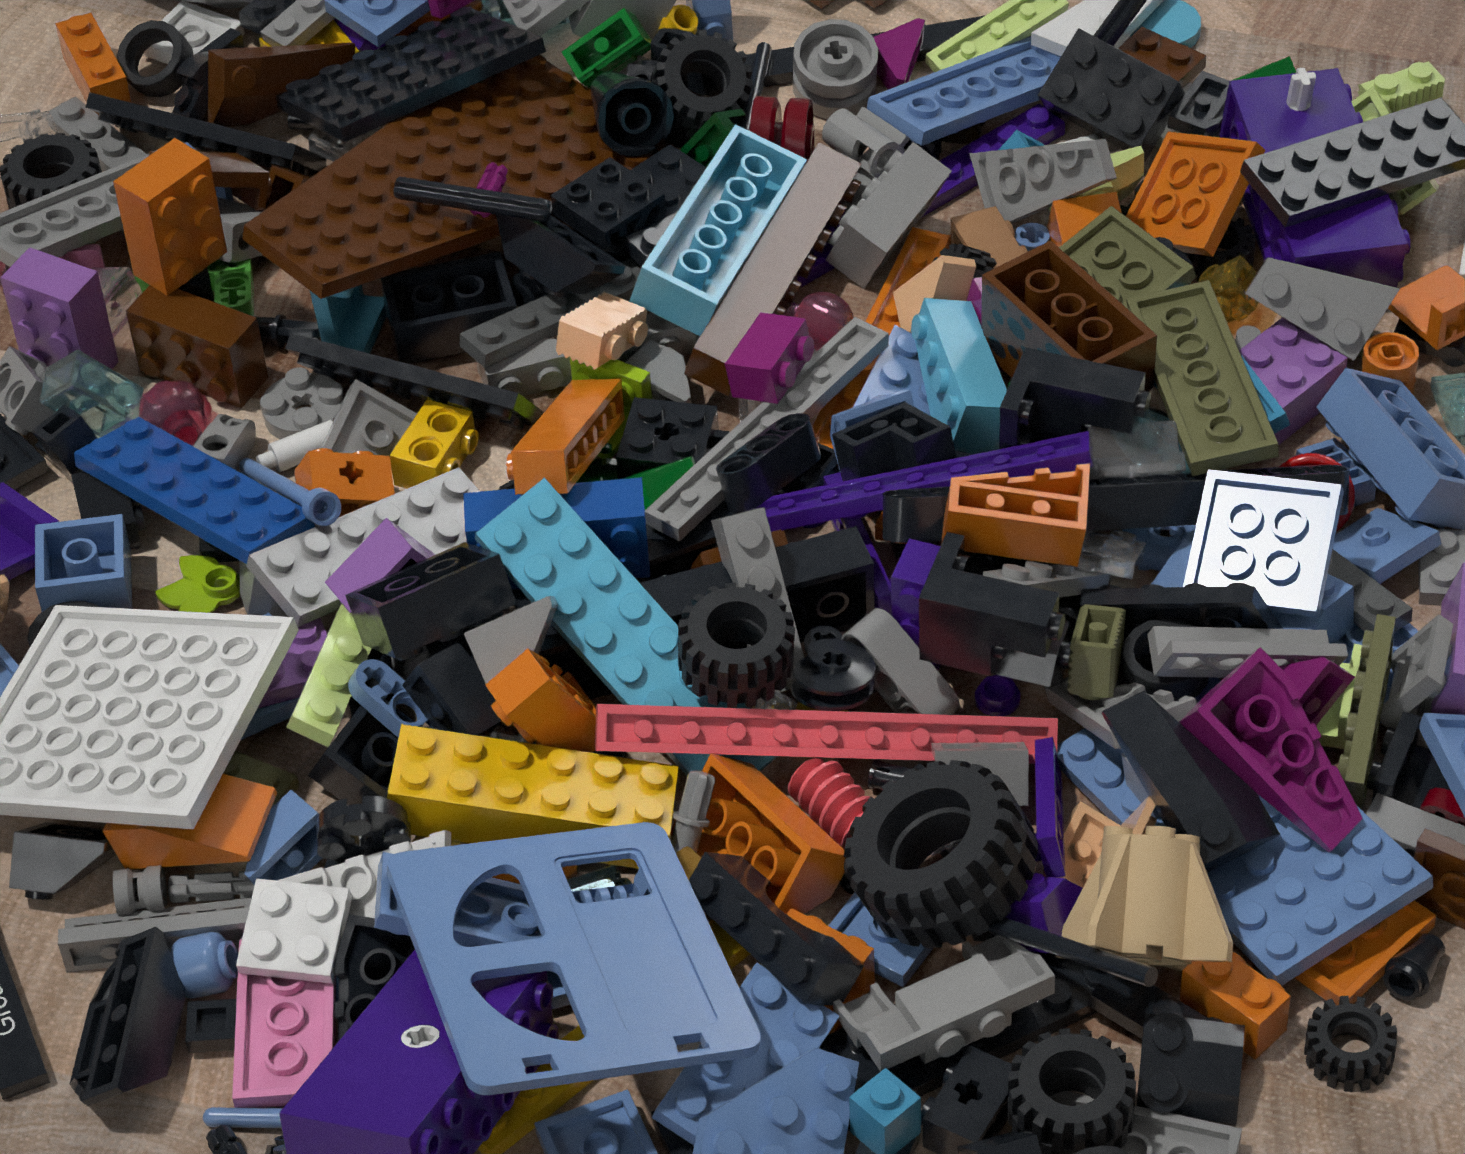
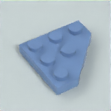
[693,1048,859,1154]

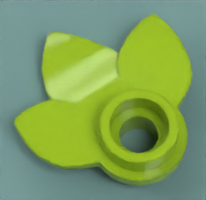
[155,555,240,613]

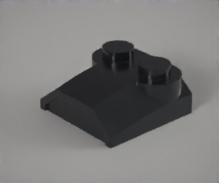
[1136,1012,1245,1126]

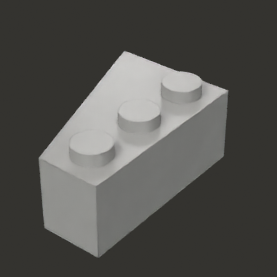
[1244,257,1400,361]

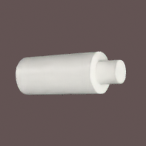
[256,420,333,472]

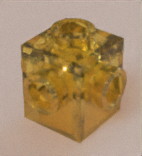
[1199,255,1259,324]

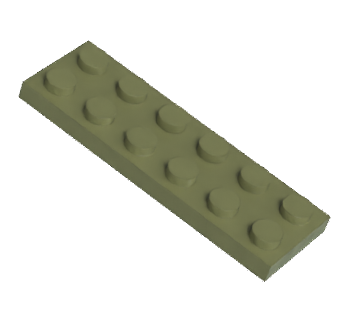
[1126,280,1279,476]

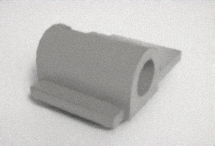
[822,107,910,215]

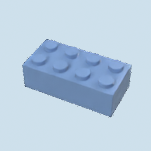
[1316,368,1465,530]

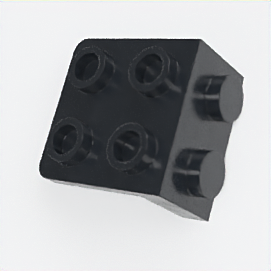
[1366,711,1450,809]

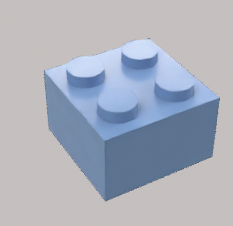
[35,514,133,612]

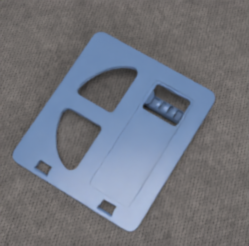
[387,822,761,1095]

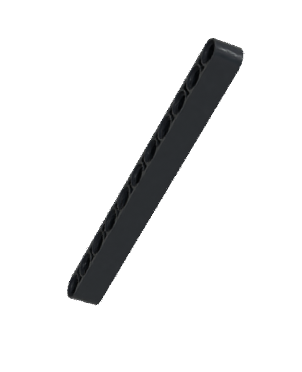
[883,465,1350,543]

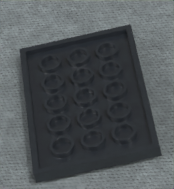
[275,7,546,142]

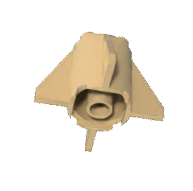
[1056,826,1233,972]

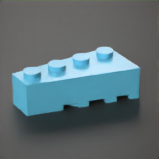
[911,298,1007,455]

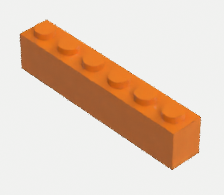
[506,379,625,495]

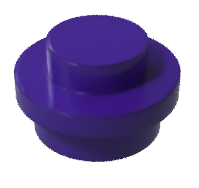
[975,675,1020,716]

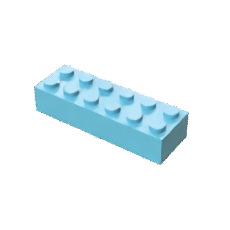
[630,124,807,336]

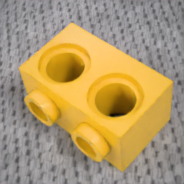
[390,399,479,489]

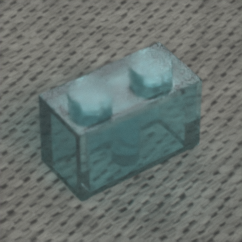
[39,349,144,437]

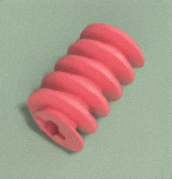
[788,758,870,850]

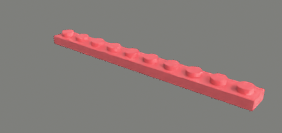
[595,704,1058,764]

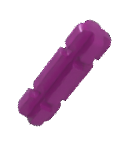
[470,162,508,218]

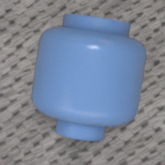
[170,932,238,999]

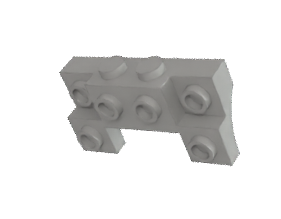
[833,935,1055,1072]

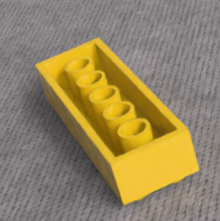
[387,724,679,869]

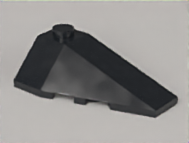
[1101,691,1280,873]

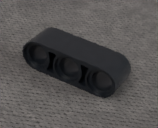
[716,413,821,512]

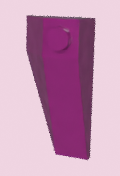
[1179,647,1363,852]

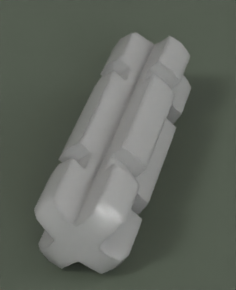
[167,871,254,903]

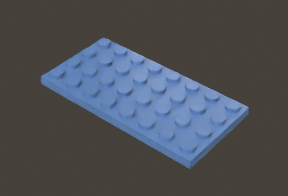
[1057,677,1433,986]

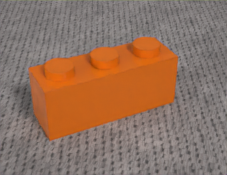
[55,13,132,115]

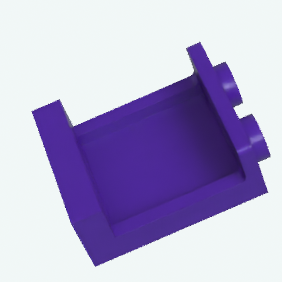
[0,482,60,580]

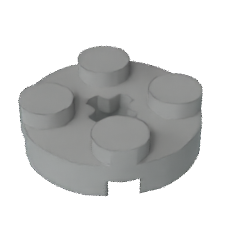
[260,367,344,439]

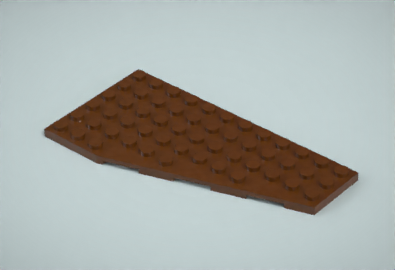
[243,55,678,299]

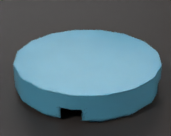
[1130,0,1201,48]

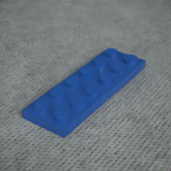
[74,417,315,564]

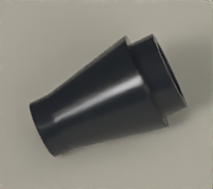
[1384,933,1445,1001]

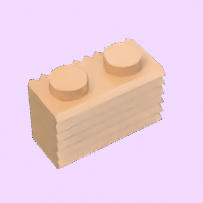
[556,292,648,370]

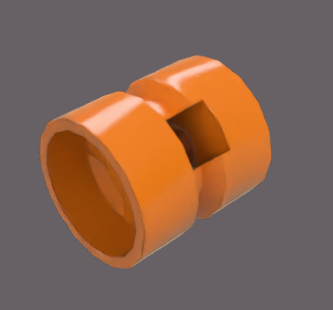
[1362,332,1419,395]

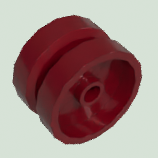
[750,96,815,163]

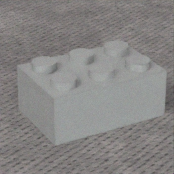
[826,142,952,289]

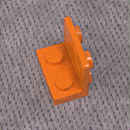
[1388,265,1465,350]

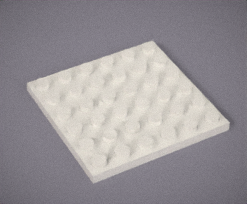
[0,605,299,829]

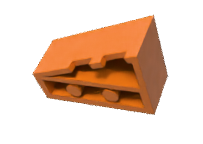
[942,464,1090,567]
[486,648,596,753]

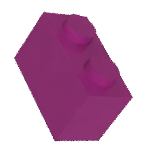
[725,312,814,404]

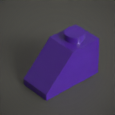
[1006,873,1083,953]

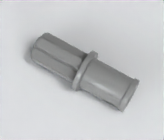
[671,771,715,853]

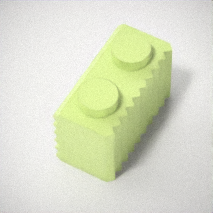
[1358,61,1445,113]

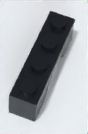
[689,852,864,1006]

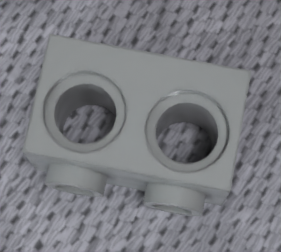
[0,346,71,435]

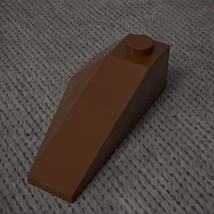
[208,42,355,127]

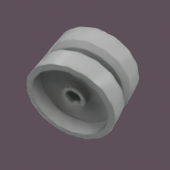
[793,19,878,119]

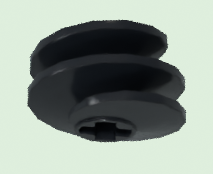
[792,639,876,711]

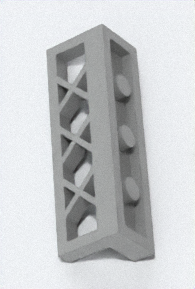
[1148,626,1348,678]
[58,898,252,973]

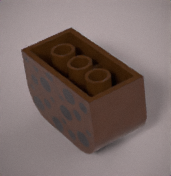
[981,240,1157,392]

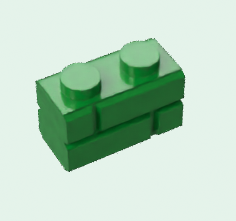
[562,8,652,89]

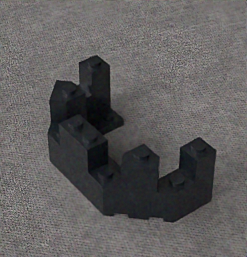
[919,347,1151,687]

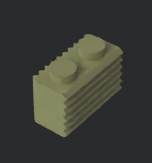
[1067,604,1126,700]

